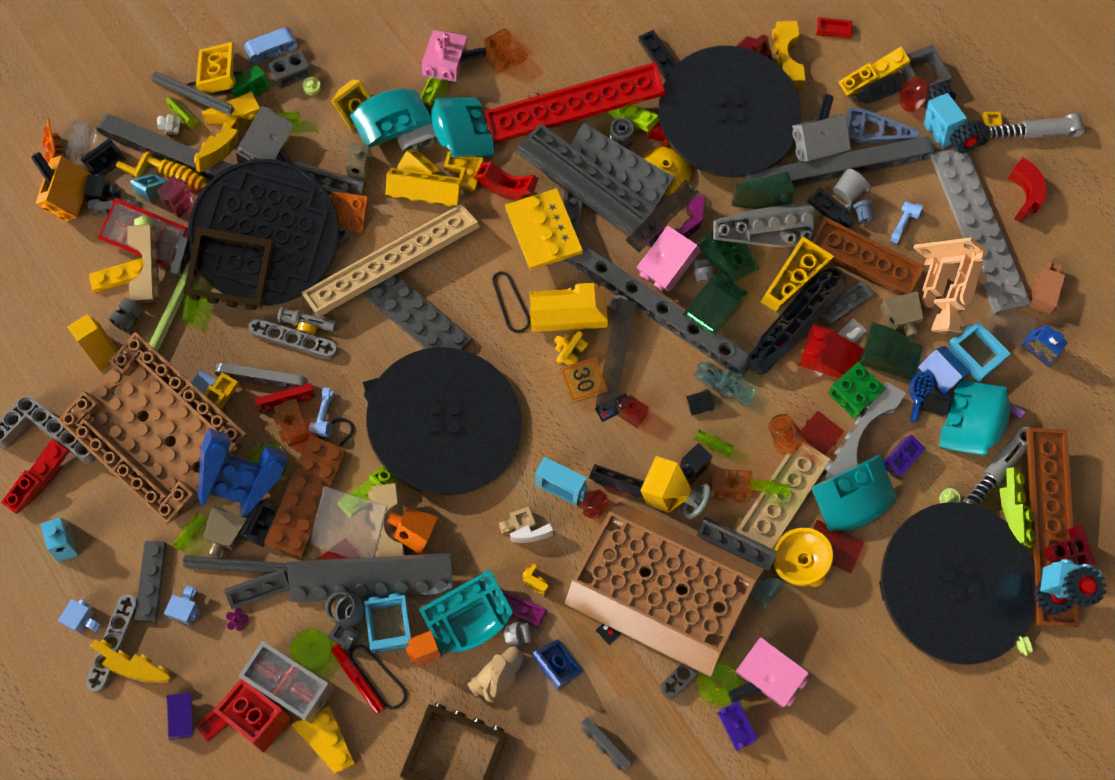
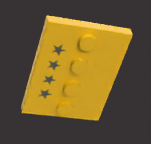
[505,188,583,270]

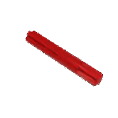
[331,644,385,714]

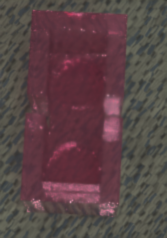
[157,175,194,218]

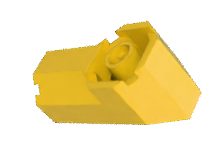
[529,283,608,332]

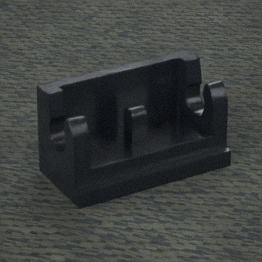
[80,138,126,176]
[240,500,278,547]

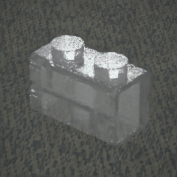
[65,121,97,164]

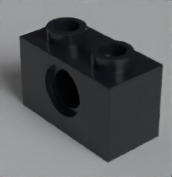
[680,443,713,484]

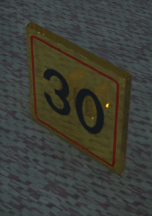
[560,357,608,404]

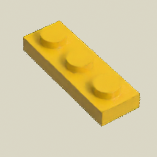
[89,258,144,293]

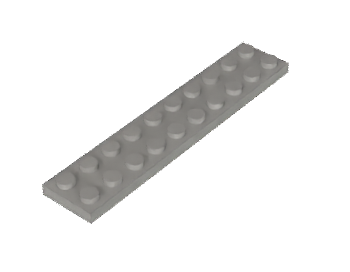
[930,149,1031,315]

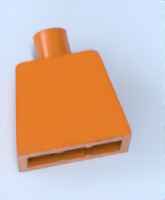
[387,507,438,554]

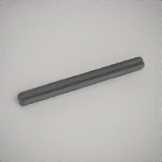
[151,72,235,115]
[183,555,288,575]

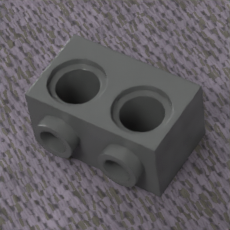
[268,50,312,89]

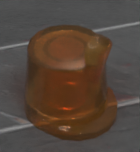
[768,414,803,454]

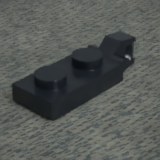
[852,74,902,104]
[807,188,855,229]

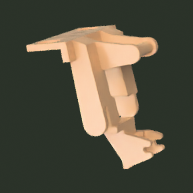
[913,237,987,334]

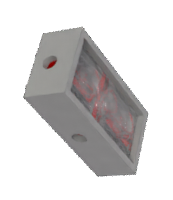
[238,641,335,724]

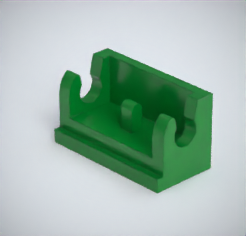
[231,65,271,98]

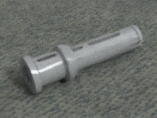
[277,306,336,332]

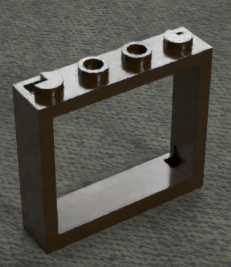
[183,227,274,311]
[400,703,507,780]

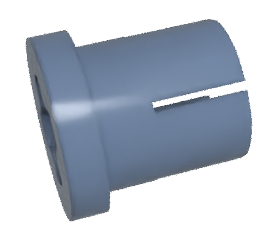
[853,200,873,224]

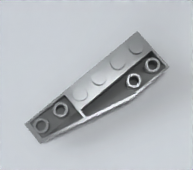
[713,202,814,248]

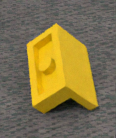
[397,149,442,175]

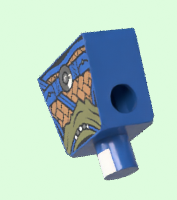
[1021,325,1068,367]

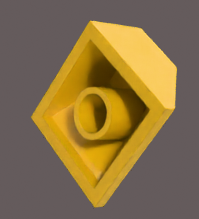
[332,79,370,131]

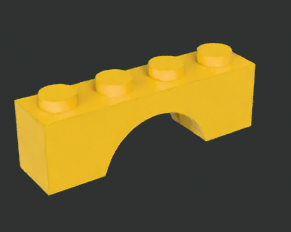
[772,21,805,90]

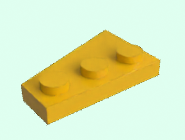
[291,706,355,774]

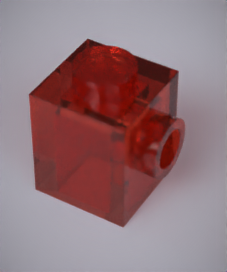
[618,395,649,428]

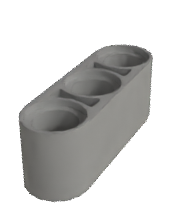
[396,123,440,154]

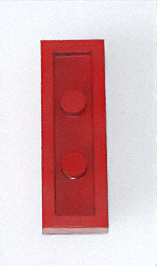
[254,383,316,412]

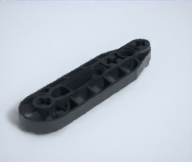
[747,268,847,375]

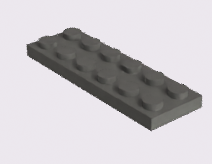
[570,123,675,208]
[364,274,472,350]

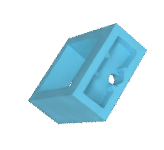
[948,321,1011,383]
[535,457,588,506]
[364,593,412,654]

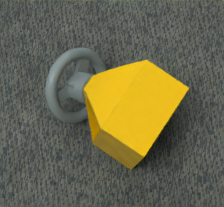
[640,456,711,519]

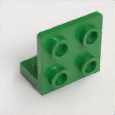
[828,362,886,420]

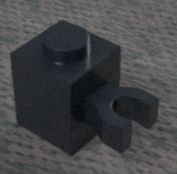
[83,174,121,202]

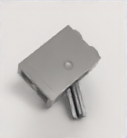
[793,94,851,161]
[236,106,294,165]

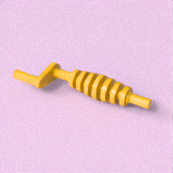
[116,151,207,191]

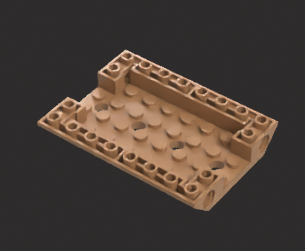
[57,332,247,524]
[565,501,764,677]

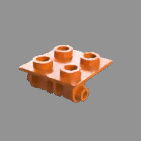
[41,119,64,165]
[330,191,368,233]

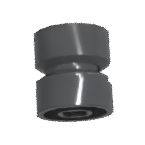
[610,117,634,149]
[108,297,145,333]

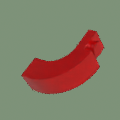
[1008,157,1046,222]
[474,161,539,200]

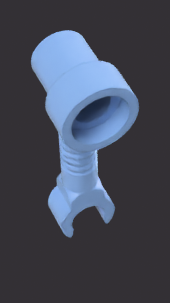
[890,201,924,244]
[309,387,334,437]

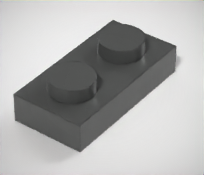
[170,236,191,276]

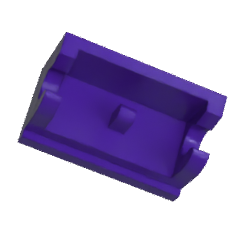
[883,435,926,476]
[167,693,192,741]
[717,701,758,751]

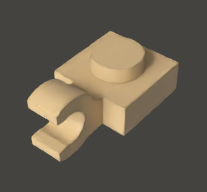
[499,506,536,534]

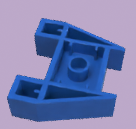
[198,428,288,518]

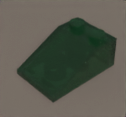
[731,172,795,210]
[696,231,760,283]
[683,272,748,336]
[859,322,923,380]

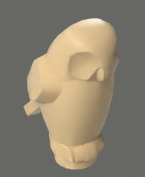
[468,646,524,702]

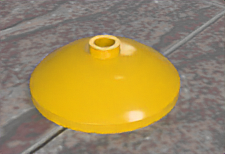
[642,147,692,196]
[773,528,833,586]

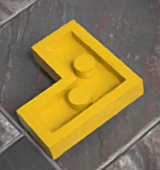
[444,151,483,192]

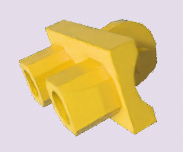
[554,331,588,367]

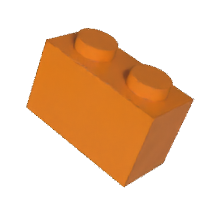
[406,631,441,667]

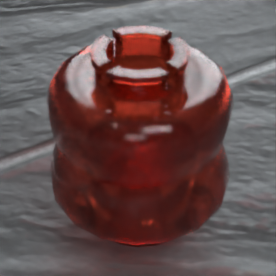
[581,489,609,519]

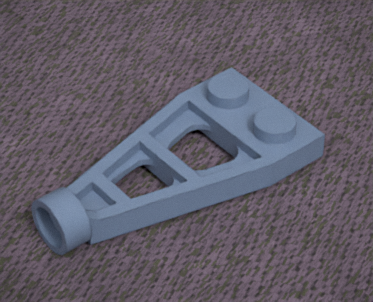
[846,107,918,144]

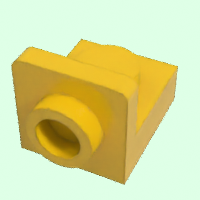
[522,563,548,597]

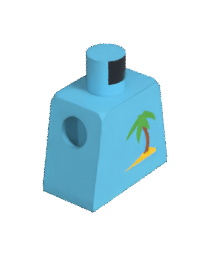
[41,517,78,562]

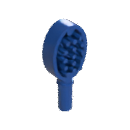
[909,372,934,423]

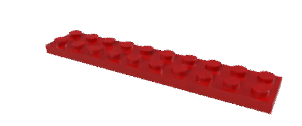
[484,62,665,144]

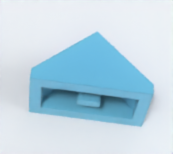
[131,173,168,204]

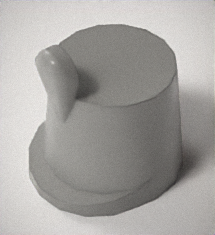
[833,169,871,212]

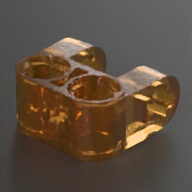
[484,29,527,72]

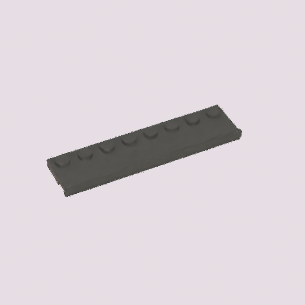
[517,123,656,238]
[286,553,453,602]

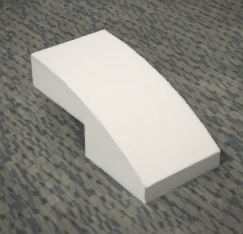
[510,523,553,543]

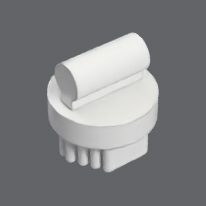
[157,114,180,135]

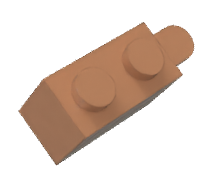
[1029,260,1066,314]

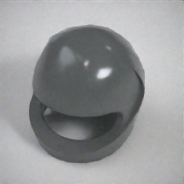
[325,592,365,627]

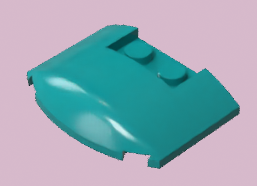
[350,88,432,148]
[431,97,494,158]
[939,381,1011,456]
[811,455,897,532]
[419,569,513,653]

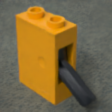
[31,152,92,221]

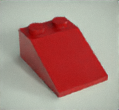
[798,324,863,378]
[213,679,292,753]

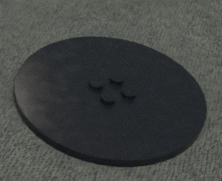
[658,45,801,178]
[188,159,339,306]
[366,347,522,496]
[881,502,1036,665]

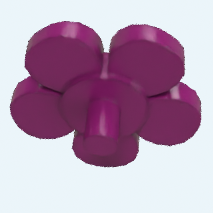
[226,608,249,631]

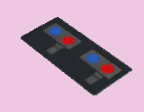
[595,393,633,422]

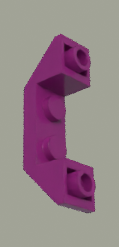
[645,195,704,247]

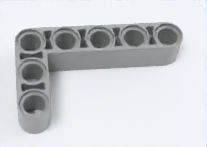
[0,396,96,463]

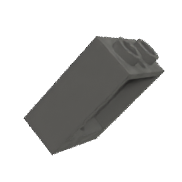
[900,45,952,99]

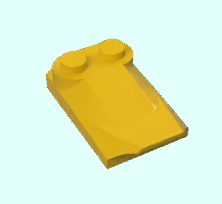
[196,42,236,94]

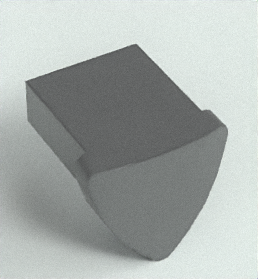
[328,623,361,652]

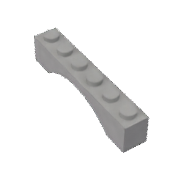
[824,381,906,479]

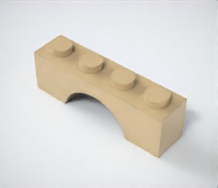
[127,225,160,303]
[368,483,405,557]

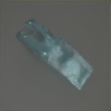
[694,361,756,406]

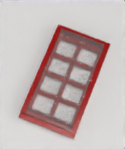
[98,198,188,269]

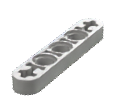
[249,319,338,360]
[215,363,308,389]
[86,594,137,693]

